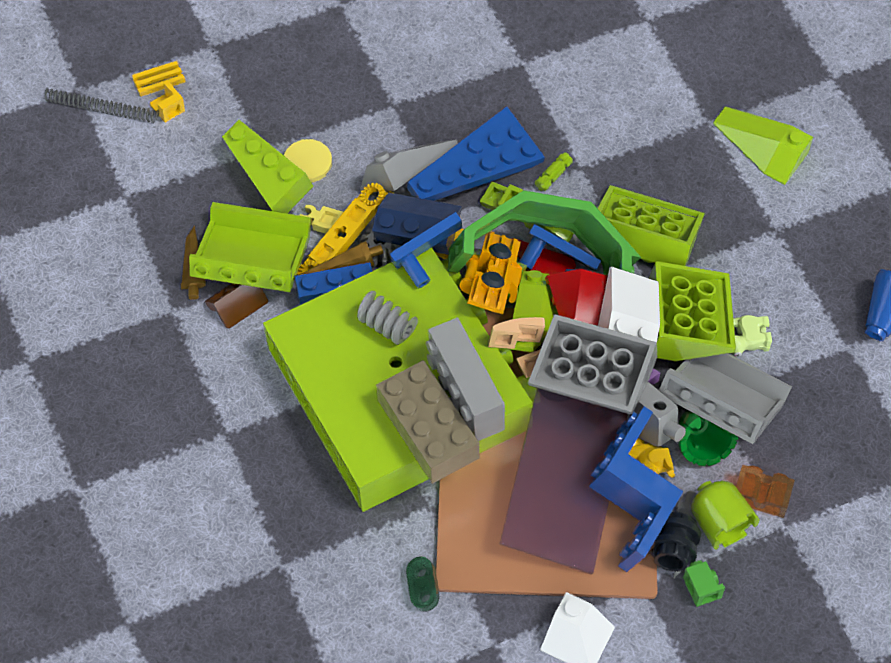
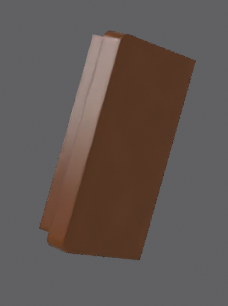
[205,283,269,328]

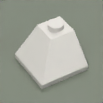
[540,592,615,663]

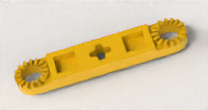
[297,183,387,275]

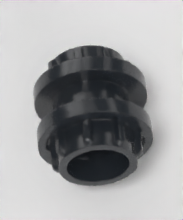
[649,512,701,572]

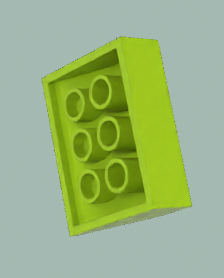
[598,185,705,266]
[649,261,736,361]

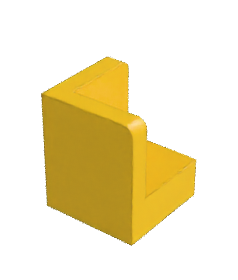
[150,80,185,122]

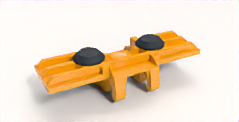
[459,231,522,314]

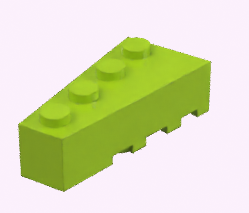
[222,120,314,214]

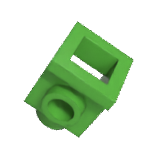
[683,560,725,607]

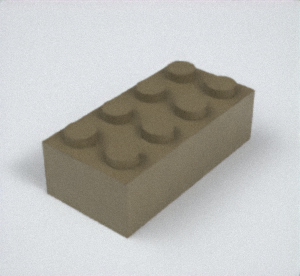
[376,360,480,484]

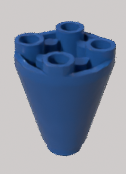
[865,269,891,341]

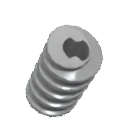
[357,291,418,344]

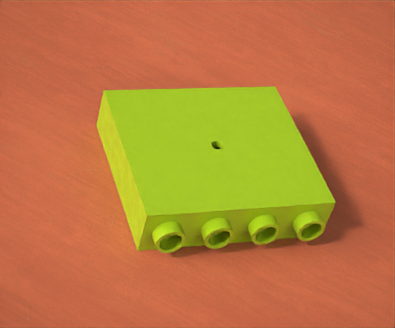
[263,247,540,512]

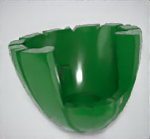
[677,410,738,466]

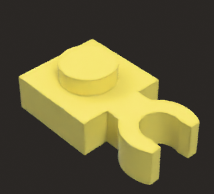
[299,205,343,234]

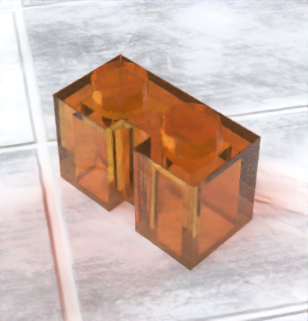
[736,464,795,518]

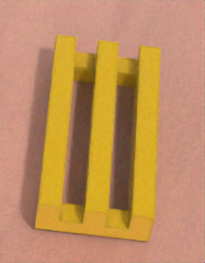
[132,61,186,97]

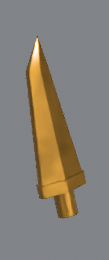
[181,225,206,300]
[299,241,384,275]

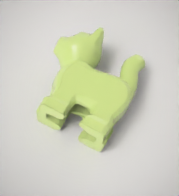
[732,315,772,357]

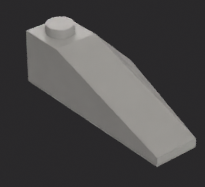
[361,140,458,192]

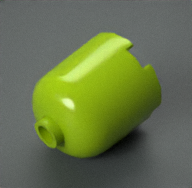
[691,481,760,550]

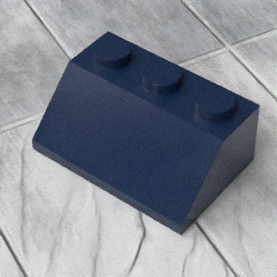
[372,193,462,255]

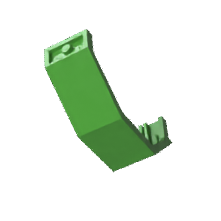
[448,190,641,276]

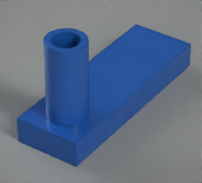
[390,212,462,289]
[519,224,601,270]

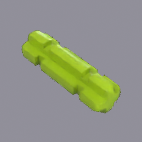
[535,152,573,191]

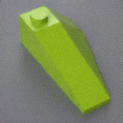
[713,107,813,185]
[507,270,558,352]

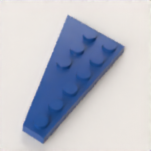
[407,107,545,201]

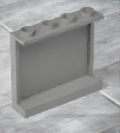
[659,353,792,444]

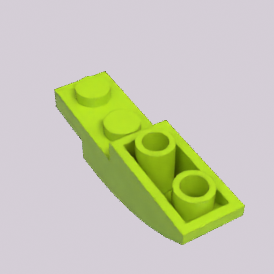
[480,182,574,243]

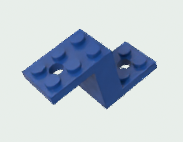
[589,406,683,572]

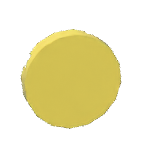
[284,139,332,183]

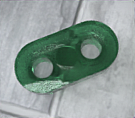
[406,556,440,612]

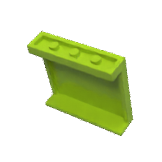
[189,202,311,292]

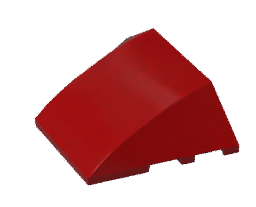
[545,269,608,326]

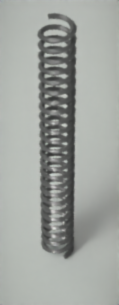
[44,87,159,123]

